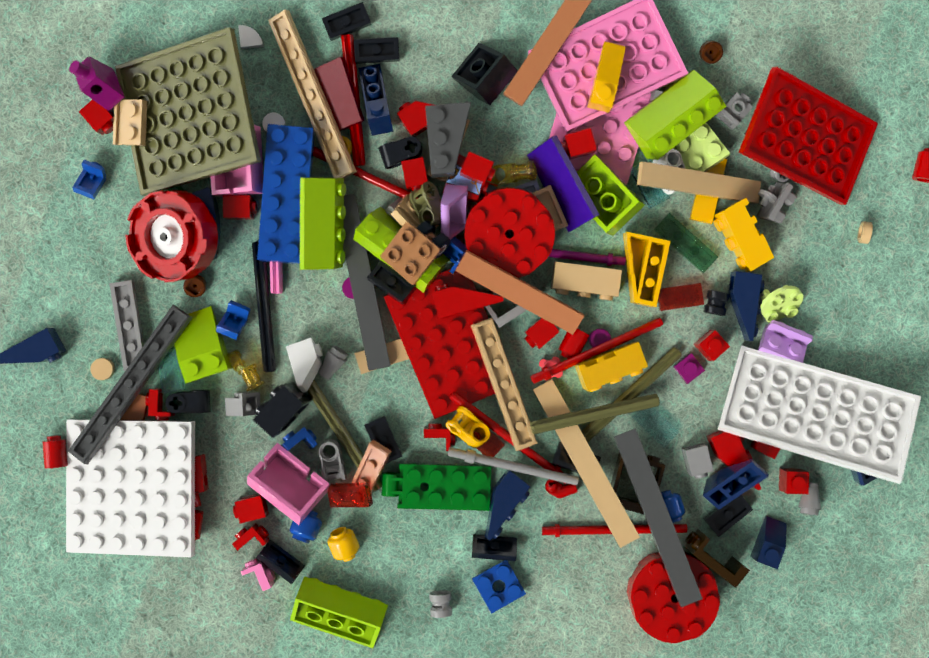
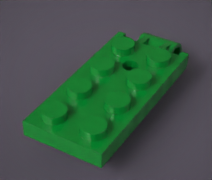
[381,463,491,511]

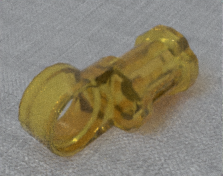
[492,161,537,185]
[227,349,265,392]

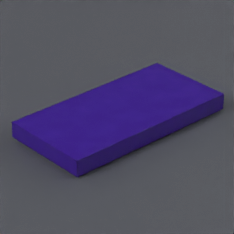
[527,135,600,232]

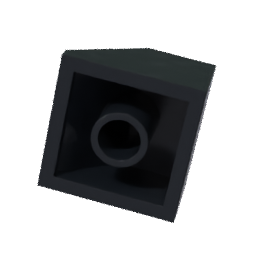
[451,43,518,105]

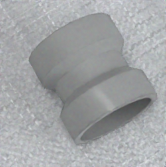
[429,590,452,618]

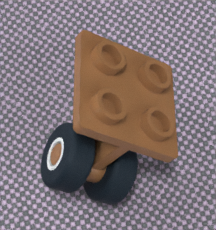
[380,221,450,285]

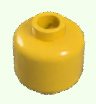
[327,527,360,562]

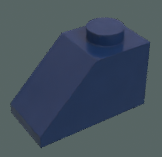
[750,515,787,569]

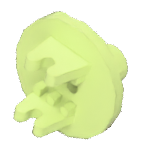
[760,285,803,322]

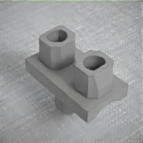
[756,182,797,223]

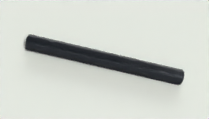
[252,241,276,373]

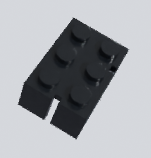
[252,382,312,438]

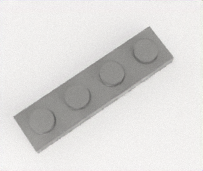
[109,280,144,371]

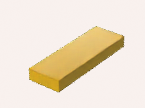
[689,159,727,225]

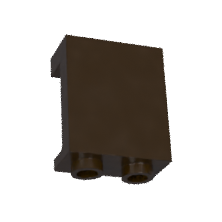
[684,529,750,588]

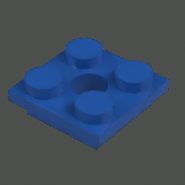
[472,560,526,614]

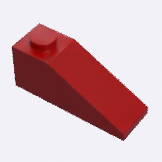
[431,284,504,319]

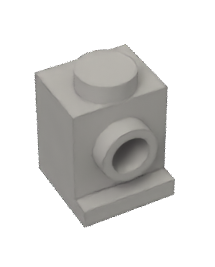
[715,93,753,130]
[225,392,260,416]

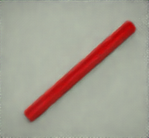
[341,34,366,166]

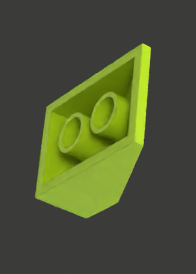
[577,154,645,236]
[174,306,233,384]

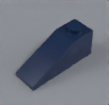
[0,328,67,364]
[703,459,769,510]

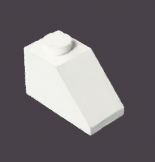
[286,338,323,393]

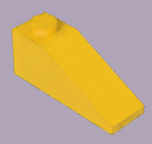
[587,41,626,113]

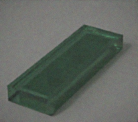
[654,213,718,274]

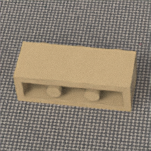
[551,262,622,301]

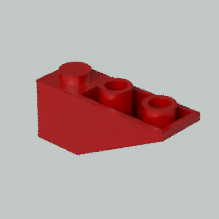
[706,430,762,490]

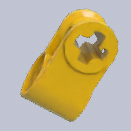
[445,406,490,448]

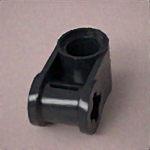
[378,136,423,169]
[165,390,211,413]

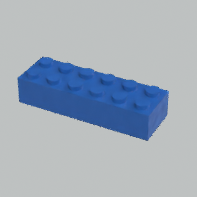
[257,124,315,264]

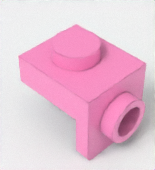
[240,558,276,591]

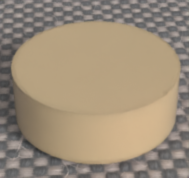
[857,221,873,244]
[90,358,115,380]

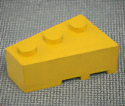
[713,198,774,272]
[623,232,670,307]
[575,341,648,392]

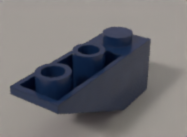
[359,64,394,136]
[728,271,764,341]
[485,470,530,540]

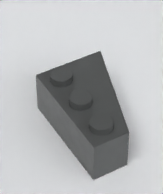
[425,102,471,178]

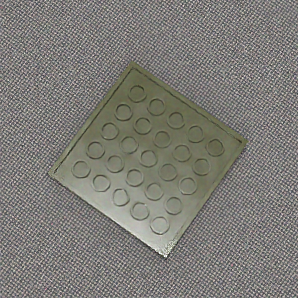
[115,27,261,196]

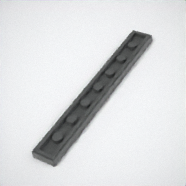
[343,193,391,371]
[68,304,192,465]
[614,428,703,607]

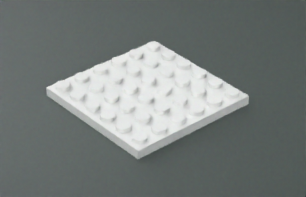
[66,419,195,557]

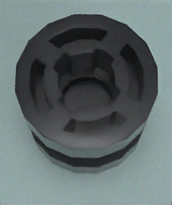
[703,290,730,316]

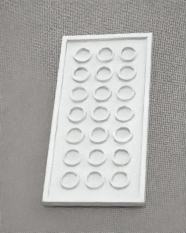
[717,345,921,484]

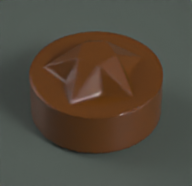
[699,40,723,64]
[183,275,207,297]

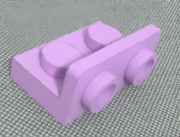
[758,320,813,363]

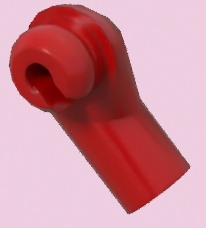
[545,479,578,499]

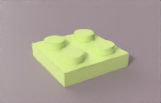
[674,122,730,172]

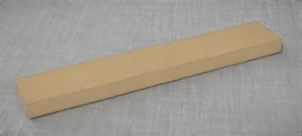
[637,162,761,204]
[471,318,538,451]

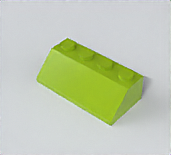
[624,70,727,160]
[300,177,346,270]
[353,207,450,293]
[290,576,388,648]

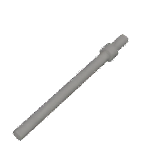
[447,447,579,486]

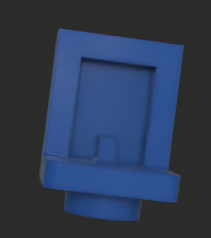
[72,160,107,200]
[443,236,467,274]
[216,300,250,340]
[281,427,318,451]

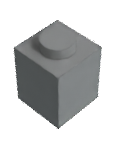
[681,443,714,479]

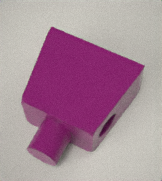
[69,57,125,111]

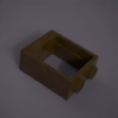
[611,452,666,515]

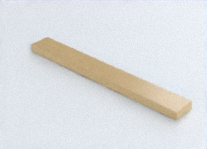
[268,9,357,178]
[533,379,640,548]

